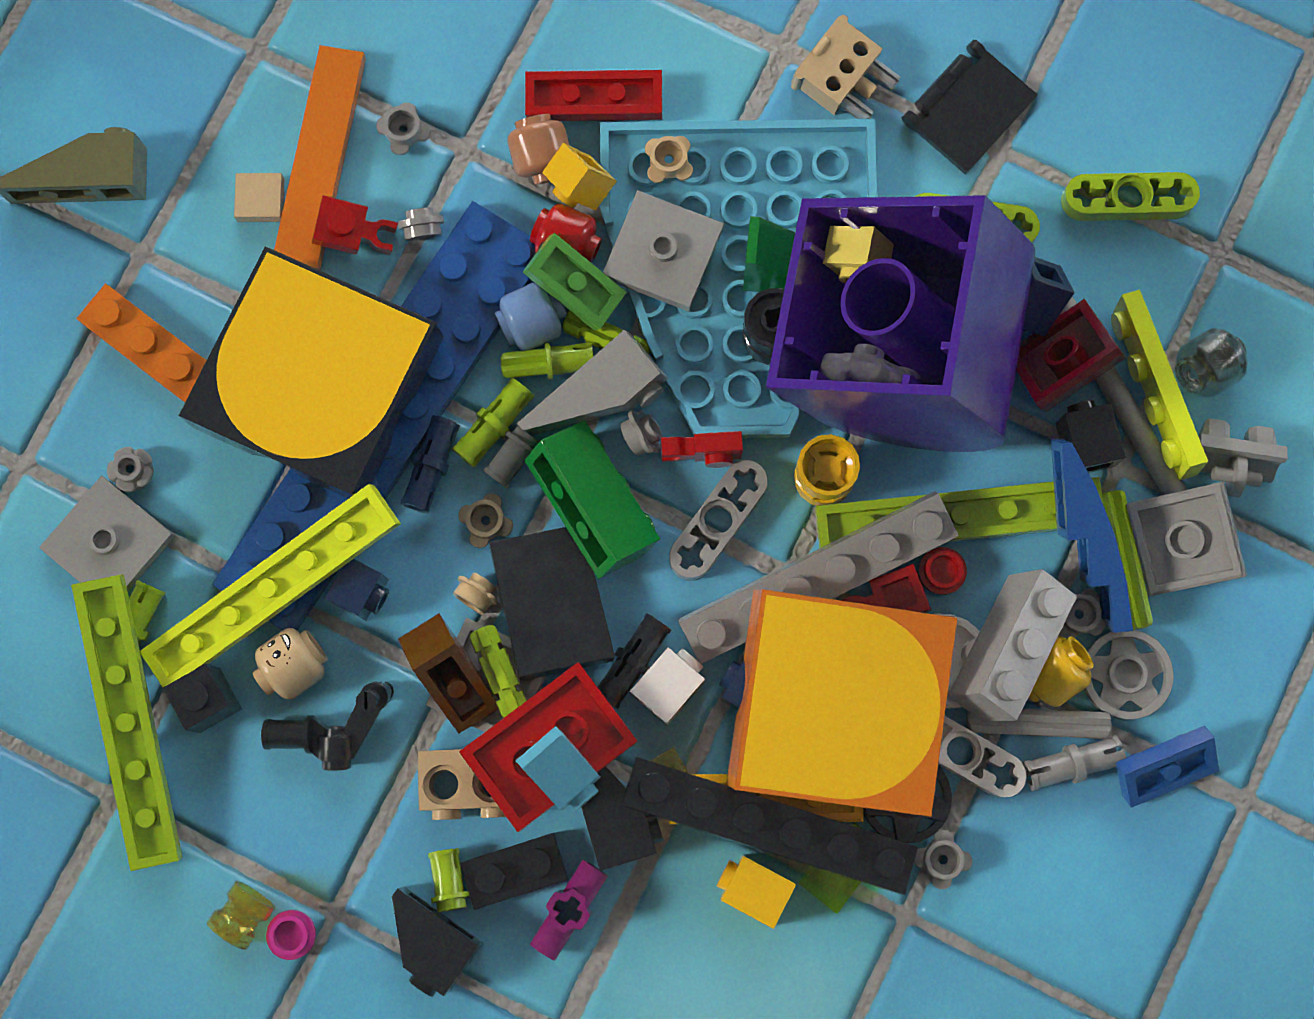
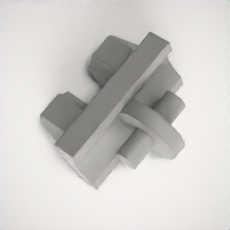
[1198,418,1288,498]

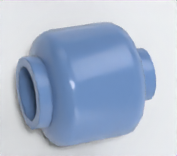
[494,283,567,351]

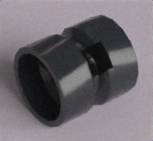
[742,288,784,365]

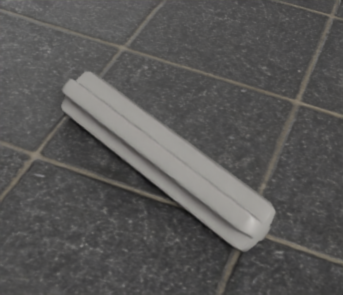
[966,708,1112,739]

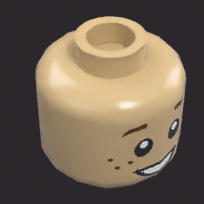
[252,628,328,699]

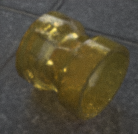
[206,881,276,950]

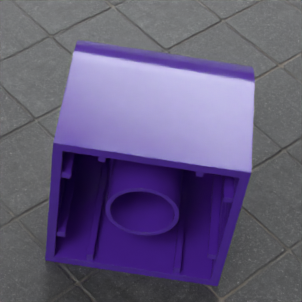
[766,195,1036,452]

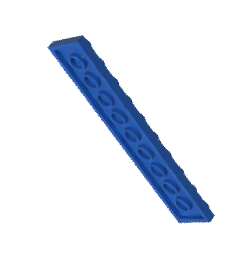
[212,201,535,631]

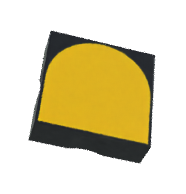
[178,246,444,499]

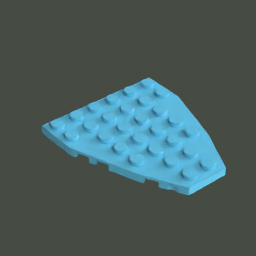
[600,119,878,438]

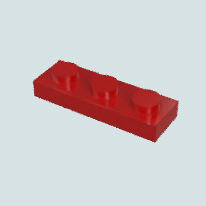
[525,70,663,121]

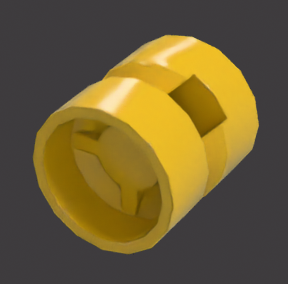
[794,434,860,506]

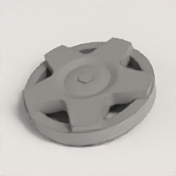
[1084,630,1174,720]

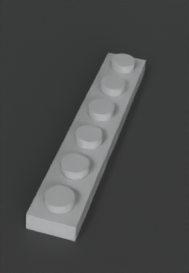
[678,491,959,664]

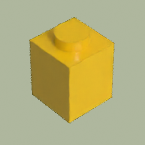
[716,855,796,929]

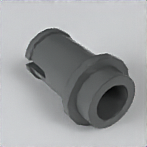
[483,426,539,489]

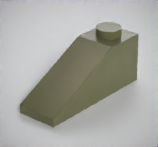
[0,127,147,204]

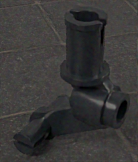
[261,681,394,771]

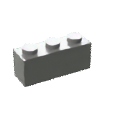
[948,569,1077,722]

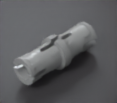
[1023,736,1126,792]

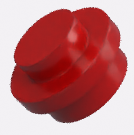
[918,547,967,595]

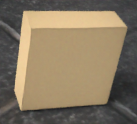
[234,173,284,222]

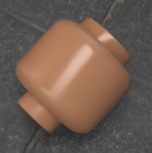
[507,114,570,185]

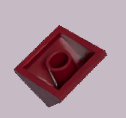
[1016,298,1127,412]

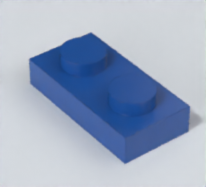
[1116,725,1219,808]

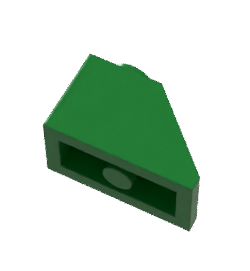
[743,216,795,292]

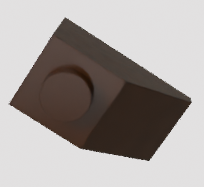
[398,613,499,734]

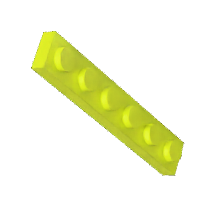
[140,484,401,687]

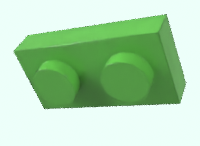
[523,233,627,331]

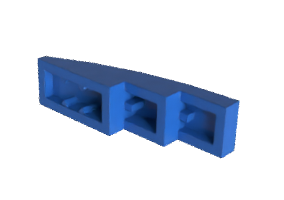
[1051,439,1133,633]

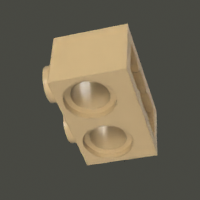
[418,749,506,820]

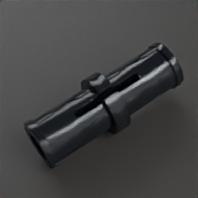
[598,613,672,709]

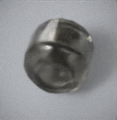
[1175,328,1248,398]

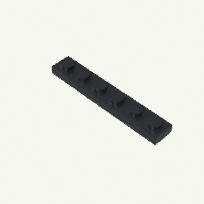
[621,757,918,895]

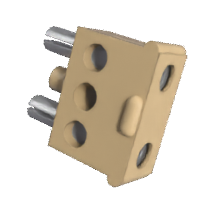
[791,15,900,119]

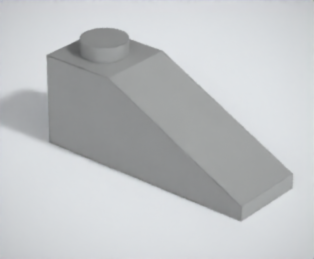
[517,330,669,434]

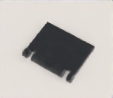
[901,39,1038,175]

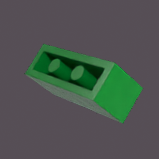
[524,420,660,579]

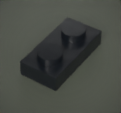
[460,833,568,910]

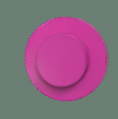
[266,910,316,960]

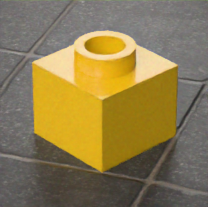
[542,143,617,211]

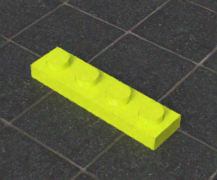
[1111,289,1208,481]

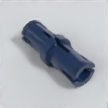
[400,415,460,514]

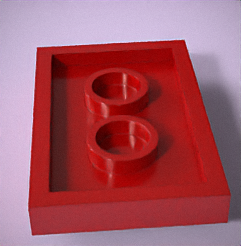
[459,662,638,832]

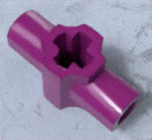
[530,859,609,961]

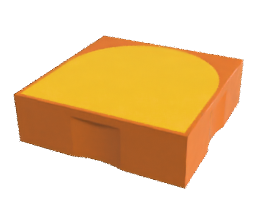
[726,589,957,817]

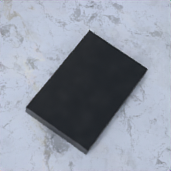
[489,527,615,681]

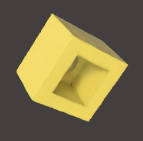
[823,226,894,284]

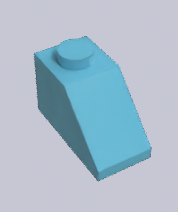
[516,726,600,811]

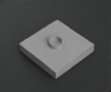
[603,190,724,311]
[39,475,176,592]
[1126,481,1247,596]

